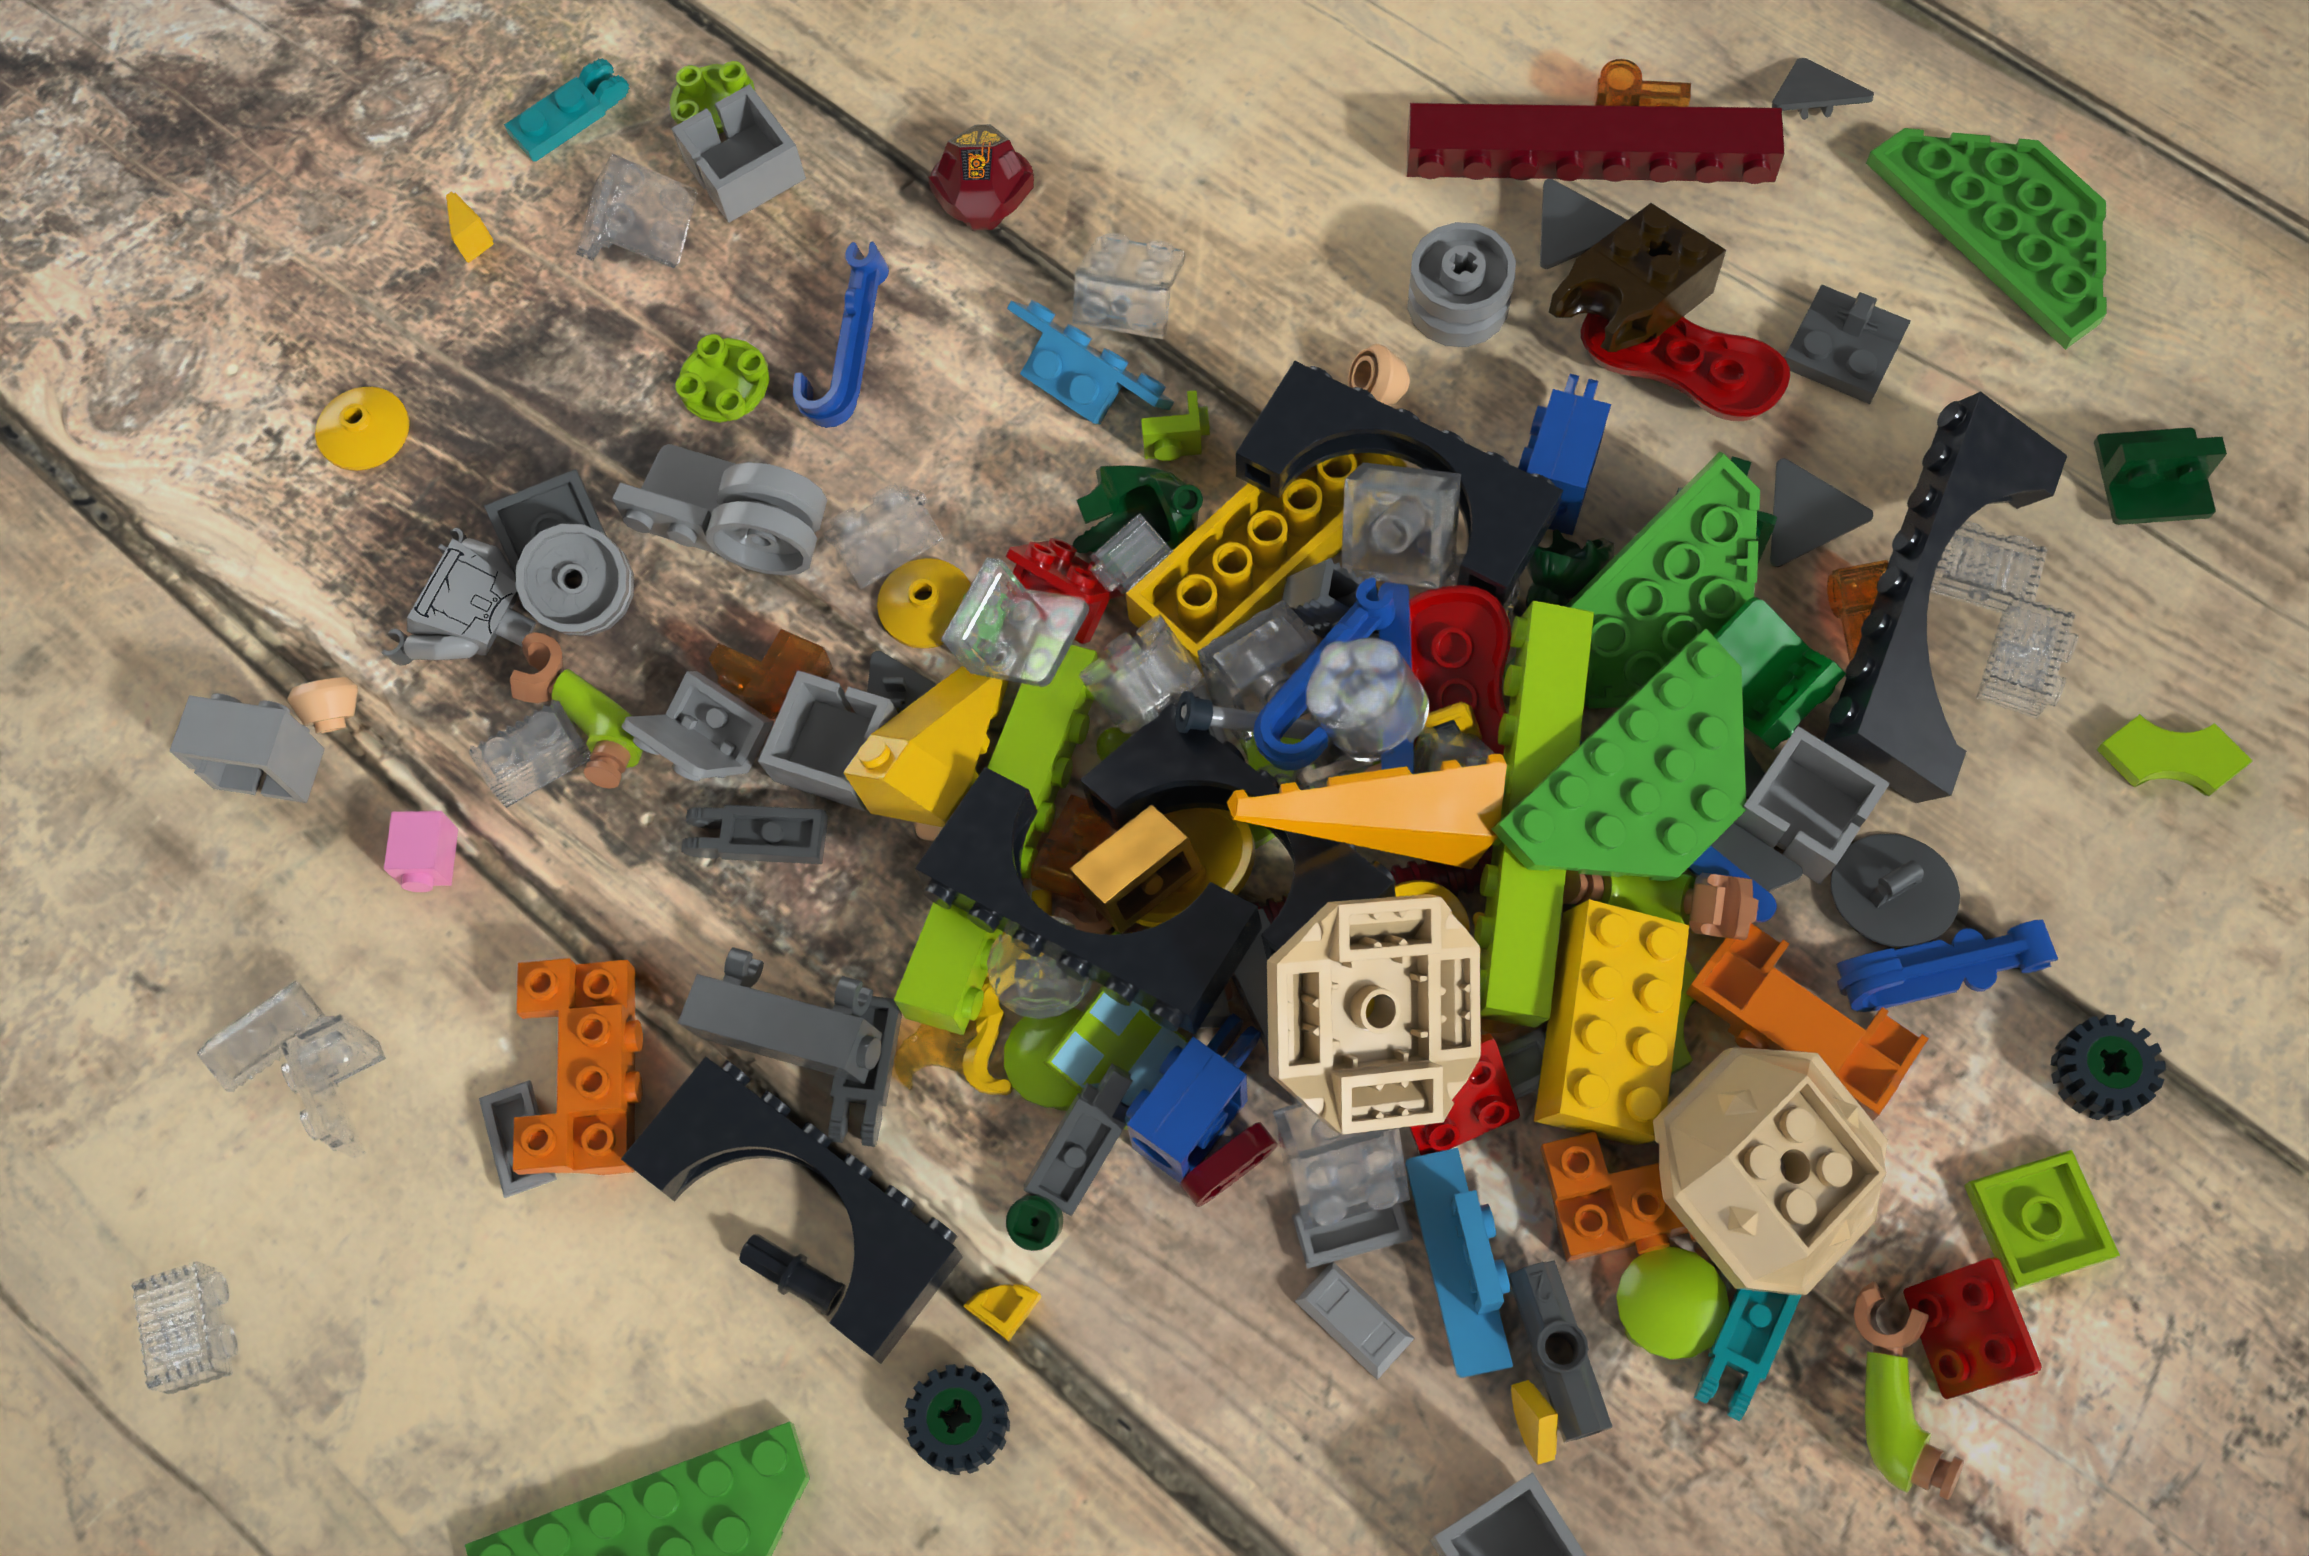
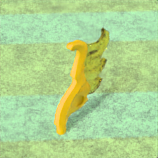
[895,890,1054,1096]

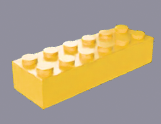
[1126,453,1407,682]

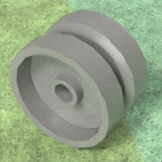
[1407,222,1516,347]
[706,462,827,576]
[516,524,634,636]

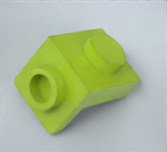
[1141,390,1210,461]

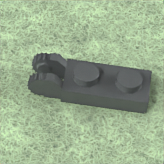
[681,805,828,864]
[828,996,902,1147]

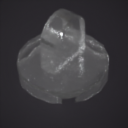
[987,916,1093,1019]

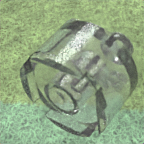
[1079,615,1202,733]
[1306,638,1429,762]

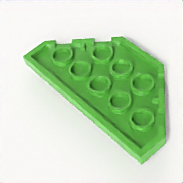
[1866,128,2107,350]
[1503,452,1760,708]
[1491,629,1746,882]
[465,1422,810,1556]

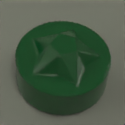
[1006,1194,1063,1251]

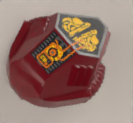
[928,124,1034,231]

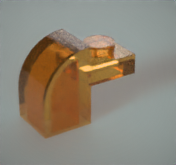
[709,629,833,719]

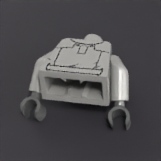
[382,528,536,666]

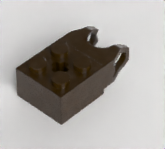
[1549,203,1726,352]

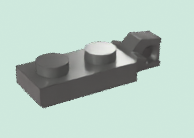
[1024,1063,1133,1216]

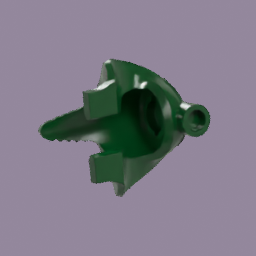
[1072,465,1203,581]

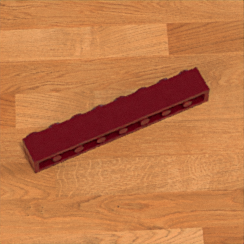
[1407,103,1785,184]

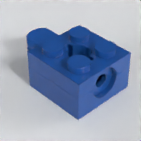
[1518,374,1611,536]
[1126,1013,1261,1183]

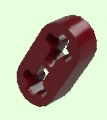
[1180,1122,1278,1207]

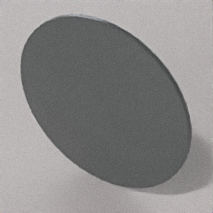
[1831,834,1960,947]

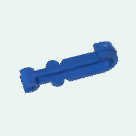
[793,241,889,428]
[1253,577,1395,771]
[1836,919,2058,1012]

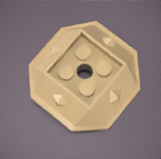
[1267,894,1481,1135]
[1653,1047,1888,1295]

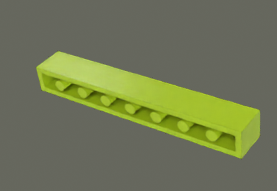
[1474,601,1594,1028]
[894,637,1106,1035]

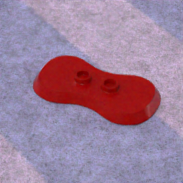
[1580,313,1790,421]
[1409,585,1511,774]

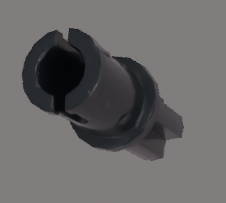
[739,1234,846,1316]

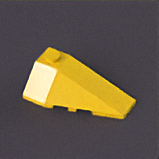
[843,660,1012,827]

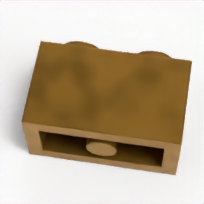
[1070,804,1203,934]

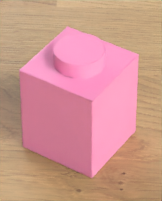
[384,811,458,892]

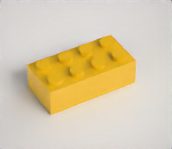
[1534,899,1690,1146]

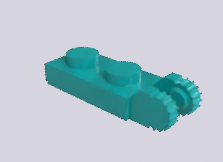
[504,58,630,162]
[1694,1289,1802,1421]

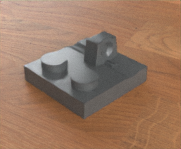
[1784,284,1911,404]
[484,469,607,579]

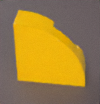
[963,1284,1042,1342]
[1511,1380,1558,1465]

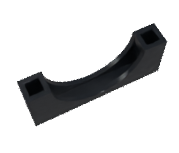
[1236,361,1563,606]
[1080,702,1396,960]
[915,767,1262,1035]
[621,1056,963,1364]

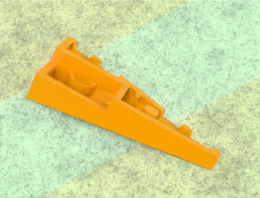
[1227,754,1507,869]

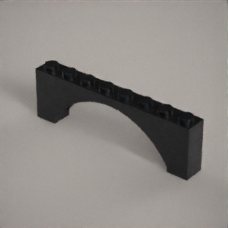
[1823,392,2067,803]

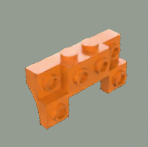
[1686,923,1929,1121]
[513,958,643,1175]
[1540,1132,1696,1262]

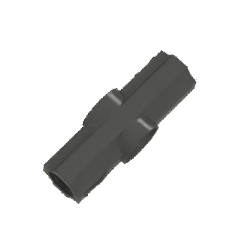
[1508,1260,1613,1443]

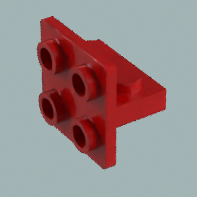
[1002,538,1128,644]
[1409,1033,1520,1156]
[1903,1257,2042,1399]

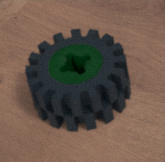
[2050,1014,2166,1121]
[904,1364,1010,1475]

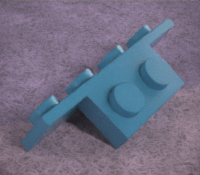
[1007,300,1174,425]
[1405,1148,1513,1378]

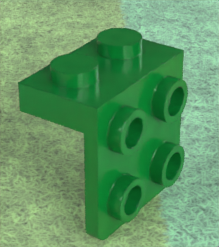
[1714,597,1846,750]

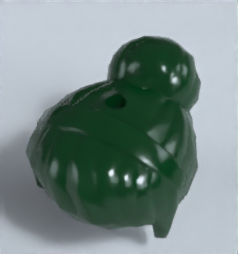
[1526,529,1614,608]

